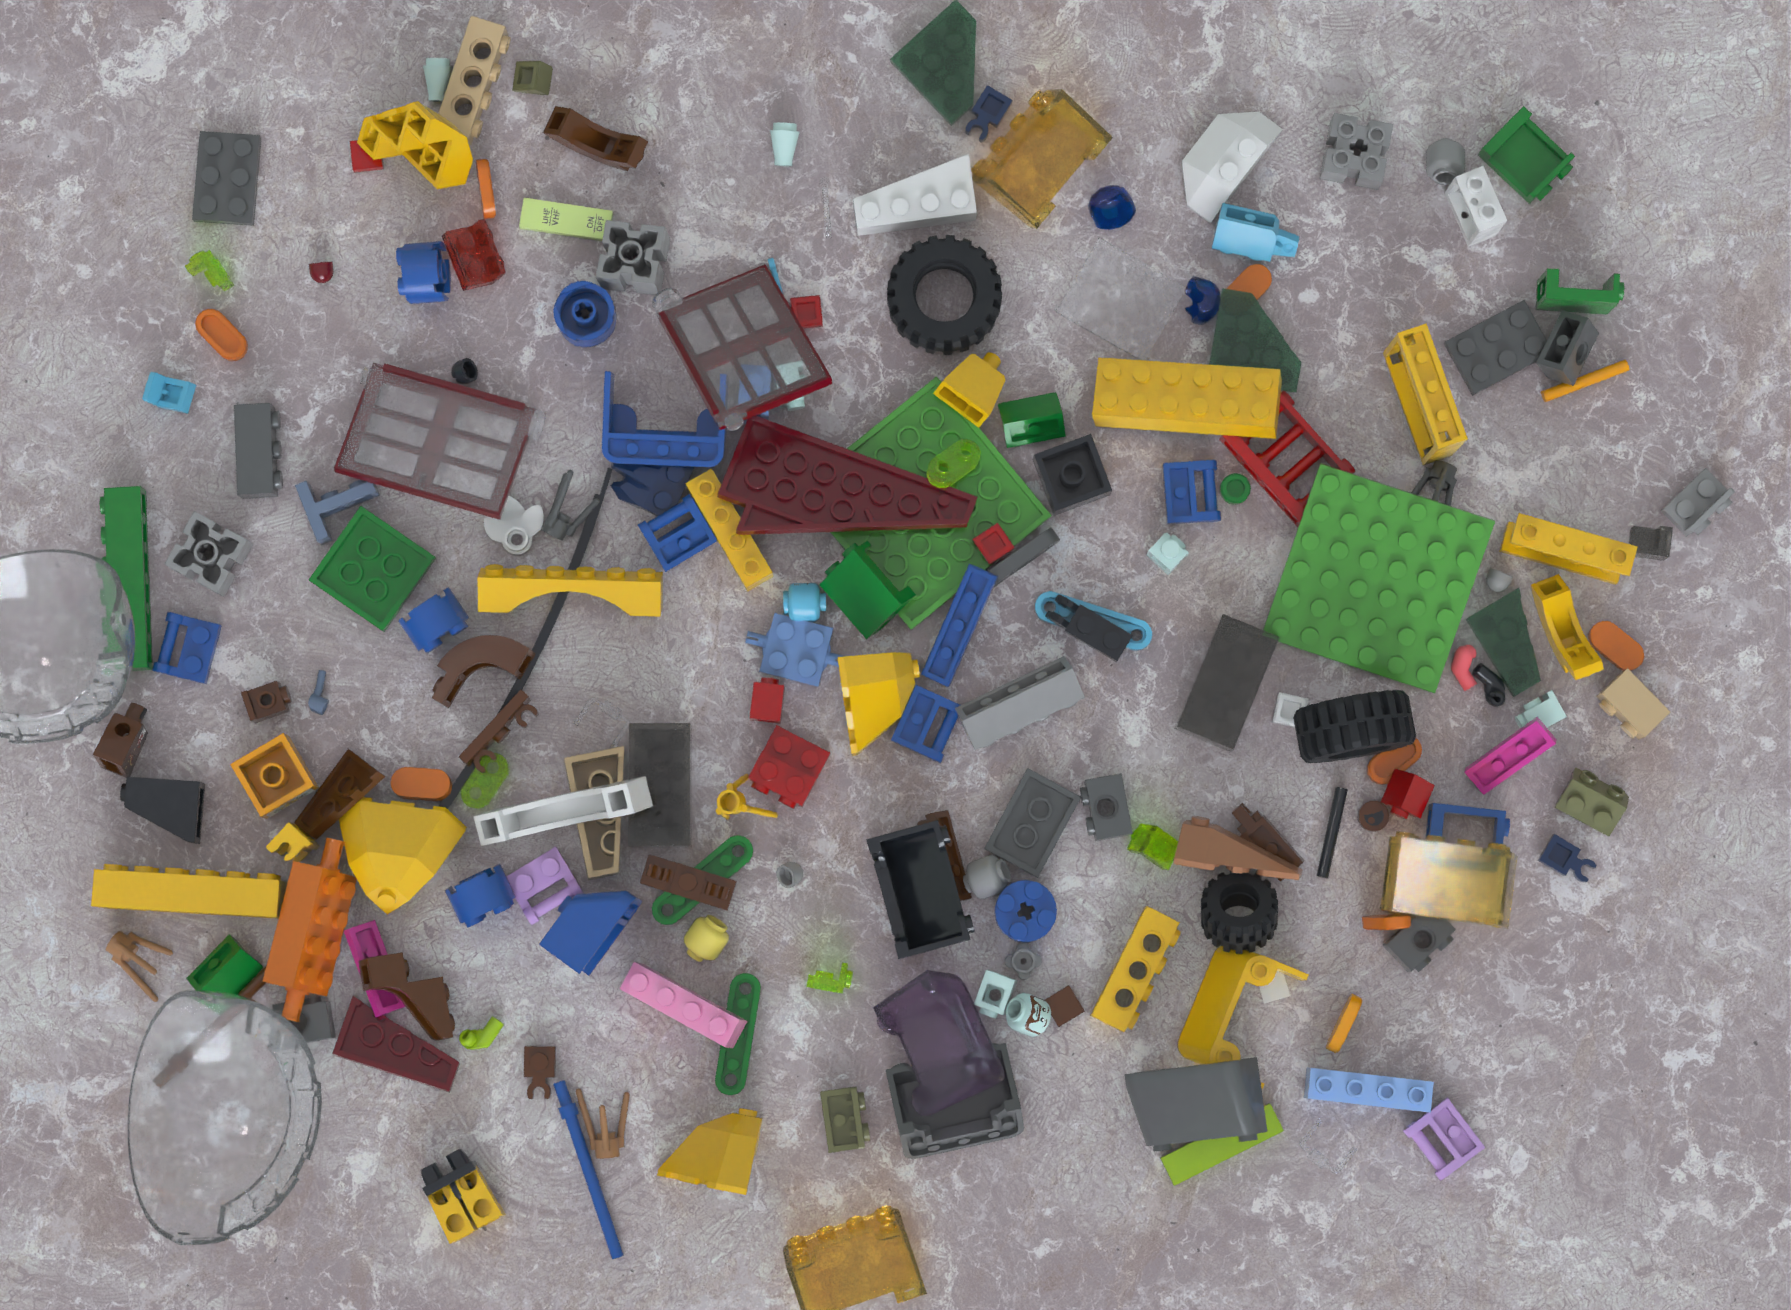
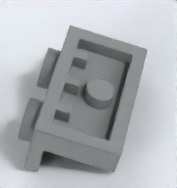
[1661,468,1735,537]

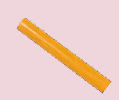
[1541,359,1630,402]

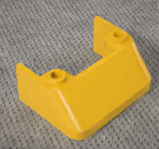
[1177,946,1309,1089]

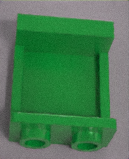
[1478,106,1575,204]
[1535,268,1625,315]
[819,541,916,640]

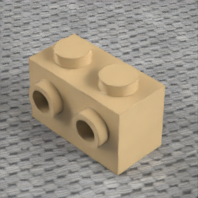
[1596,668,1671,740]

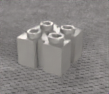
[1320,113,1393,190]
[596,220,670,296]
[165,511,253,597]

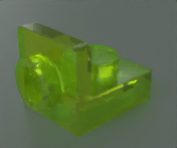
[185,250,234,292]
[1127,823,1178,871]
[806,962,853,994]

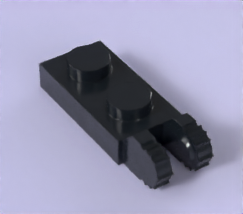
[1045,594,1133,662]

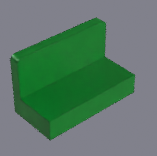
[998,392,1066,448]
[186,934,263,1010]

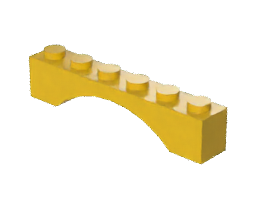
[477,564,663,617]

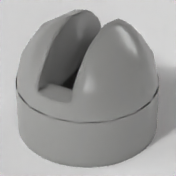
[1486,567,1513,592]
[776,862,803,888]

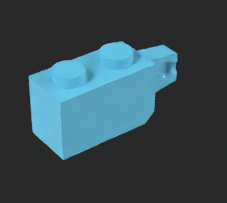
[1212,203,1299,262]

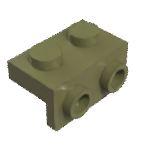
[1555,768,1629,836]
[820,1086,870,1153]

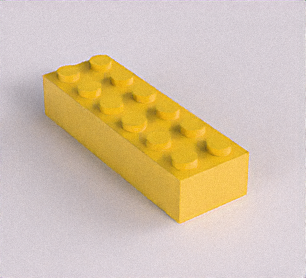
[1092,357,1282,439]
[91,864,288,919]

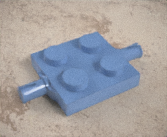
[745,613,843,687]

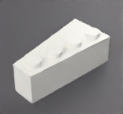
[853,154,977,236]

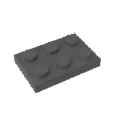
[192,131,261,226]
[1444,300,1547,396]
[984,768,1081,878]

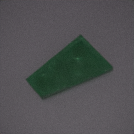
[1465,588,1541,697]

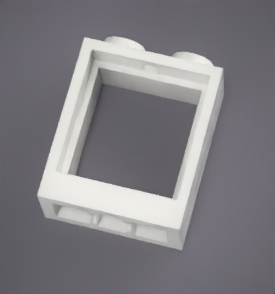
[1445,166,1507,247]

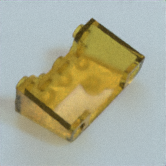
[971,89,1113,229]
[783,1206,927,1310]

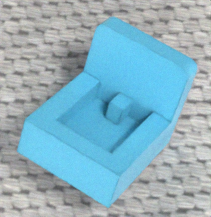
[142,372,196,414]

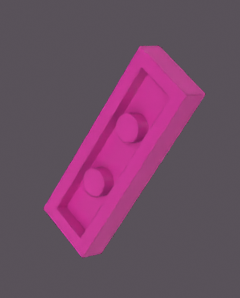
[1464,717,1557,795]
[344,920,406,1017]

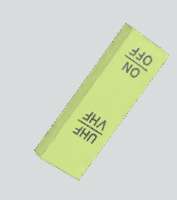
[519,198,613,241]

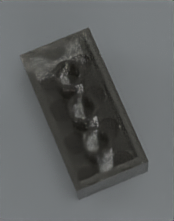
[1174,614,1279,752]
[628,723,692,848]

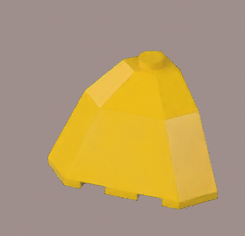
[357,101,473,189]
[837,652,920,756]
[339,797,467,915]
[657,1108,763,1195]

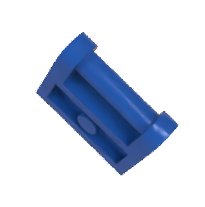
[1162,460,1221,525]
[638,494,717,572]
[152,612,222,684]
[891,685,960,763]

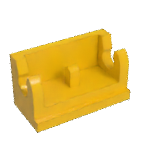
[266,822,320,862]

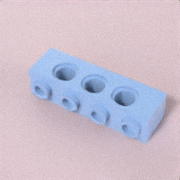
[1304,1067,1434,1113]

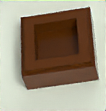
[1045,985,1085,1027]

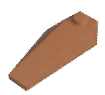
[1173,816,1303,880]

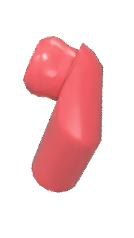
[1451,644,1478,692]

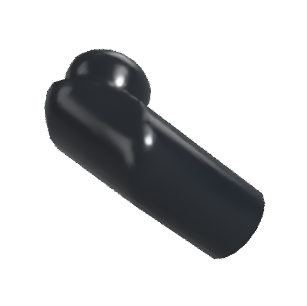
[1472,663,1505,707]

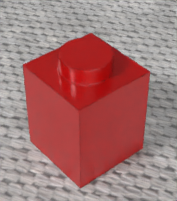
[750,677,785,724]
[1381,769,1435,820]

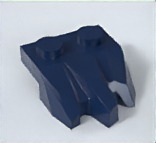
[610,462,694,516]

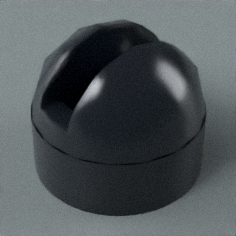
[451,358,478,384]

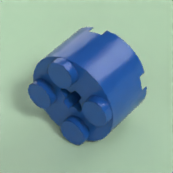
[396,241,451,304]
[553,281,617,347]
[398,587,469,653]
[445,864,516,928]
[994,880,1057,943]

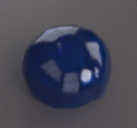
[1088,185,1136,230]
[1185,276,1221,325]

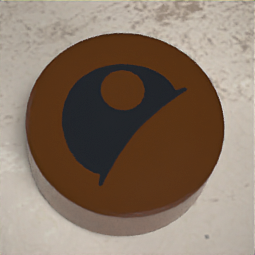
[1357,801,1389,832]

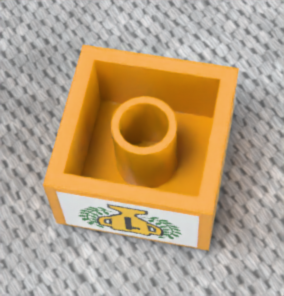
[230,733,319,819]

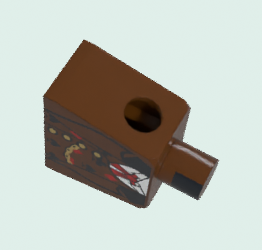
[93,702,148,778]

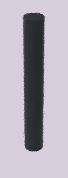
[1316,787,1348,879]

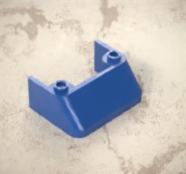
[602,371,729,467]
[539,890,642,976]

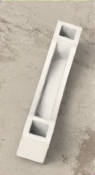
[473,776,653,846]

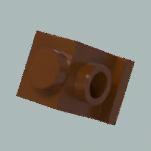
[241,681,292,723]

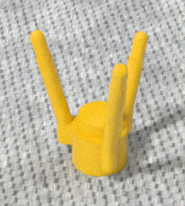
[716,774,778,820]

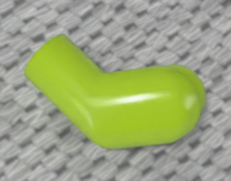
[459,1016,504,1050]

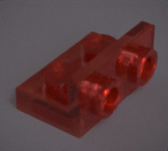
[442,219,506,291]

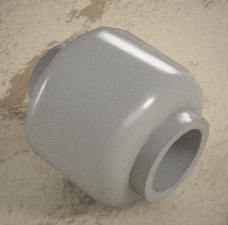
[1426,138,1465,185]
[963,855,1011,899]

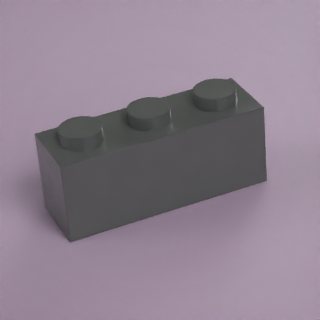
[234,403,283,499]

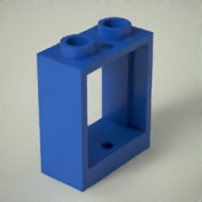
[1423,803,1510,873]

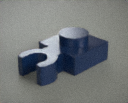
[965,85,1013,143]
[1537,834,1597,882]

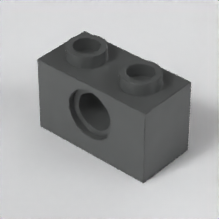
[1536,310,1599,386]
[1080,773,1133,841]
[1383,903,1456,972]
[265,996,336,1049]

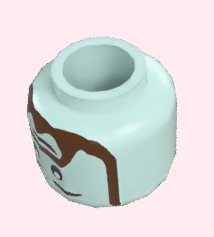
[1005,993,1051,1037]

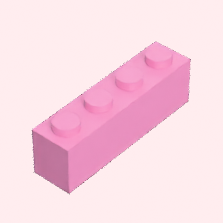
[620,962,747,1048]

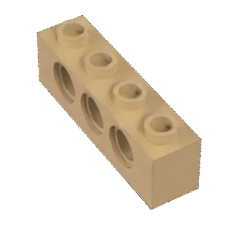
[438,16,511,145]

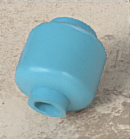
[783,583,826,622]

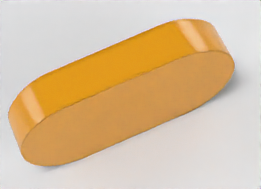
[1326,993,1363,1053]

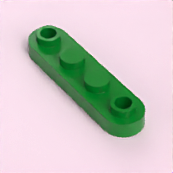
[652,835,754,925]
[715,973,761,1095]

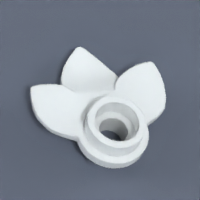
[484,496,544,555]

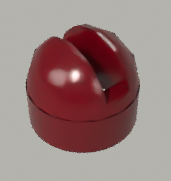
[309,262,334,283]

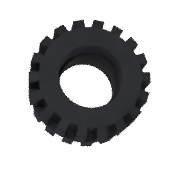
[1201,870,1278,954]

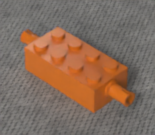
[262,837,357,1022]

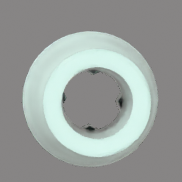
[423,58,453,102]
[770,122,800,166]

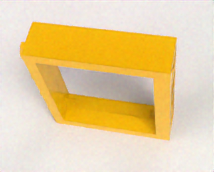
[1383,323,1468,466]

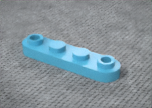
[1035,591,1152,651]

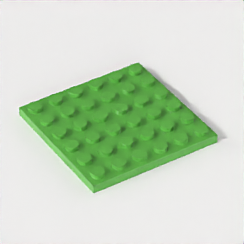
[830,376,1052,630]
[1261,463,1495,693]

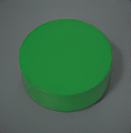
[1220,473,1251,505]

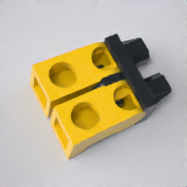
[420,1149,506,1244]

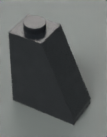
[120,777,205,844]

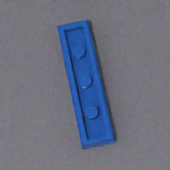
[921,564,998,687]

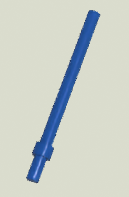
[553,1080,624,1260]

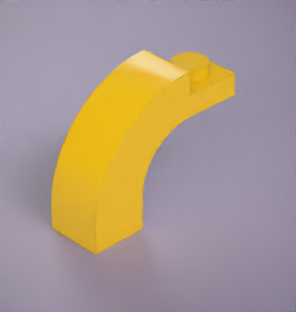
[1531,574,1604,680]

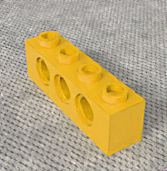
[685,468,774,592]
[1090,906,1181,1032]

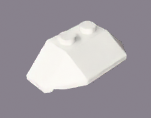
[1182,112,1283,224]

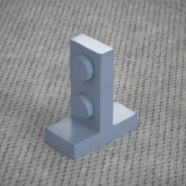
[295,480,380,545]

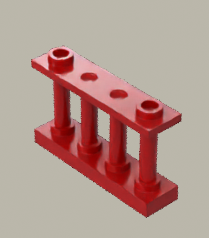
[1219,391,1356,527]

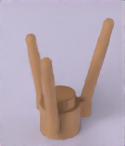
[106,931,173,1002]
[575,1088,630,1159]

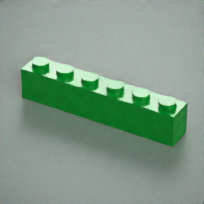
[99,486,153,672]

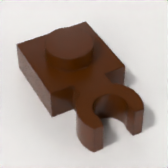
[524,1046,556,1099]

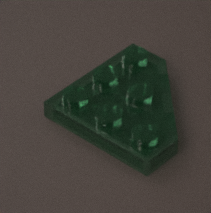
[890,0,976,126]
[1209,288,1301,393]

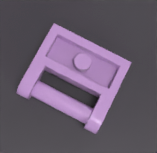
[506,847,584,925]
[1403,1098,1485,1181]

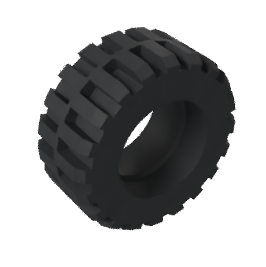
[887,235,1002,355]
[1293,690,1416,763]

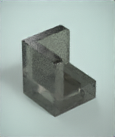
[1629,526,1673,561]

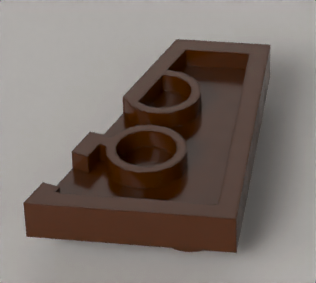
[294,749,386,840]

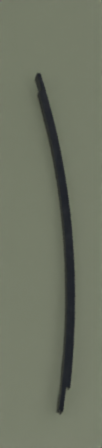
[438,468,613,809]

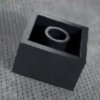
[1033,434,1112,516]

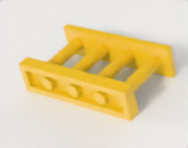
[1499,513,1638,585]

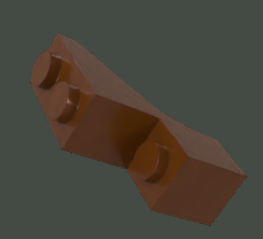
[358,952,455,1041]

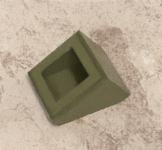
[512,61,553,95]

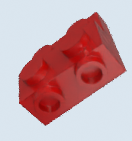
[748,725,831,809]

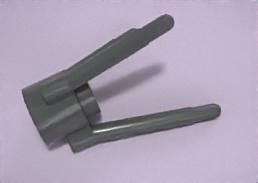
[1411,460,1457,506]
[541,470,600,541]

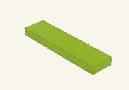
[1160,1103,1284,1186]

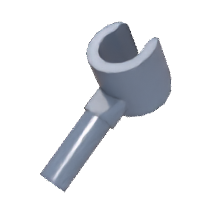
[308,670,329,715]

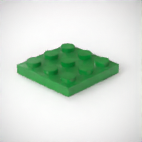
[309,506,436,632]

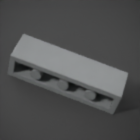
[955,656,1085,750]

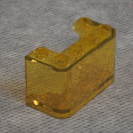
[1380,831,1518,929]

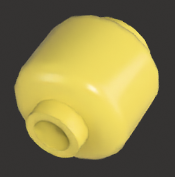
[683,915,729,962]

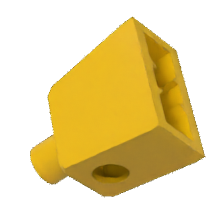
[933,352,1006,428]

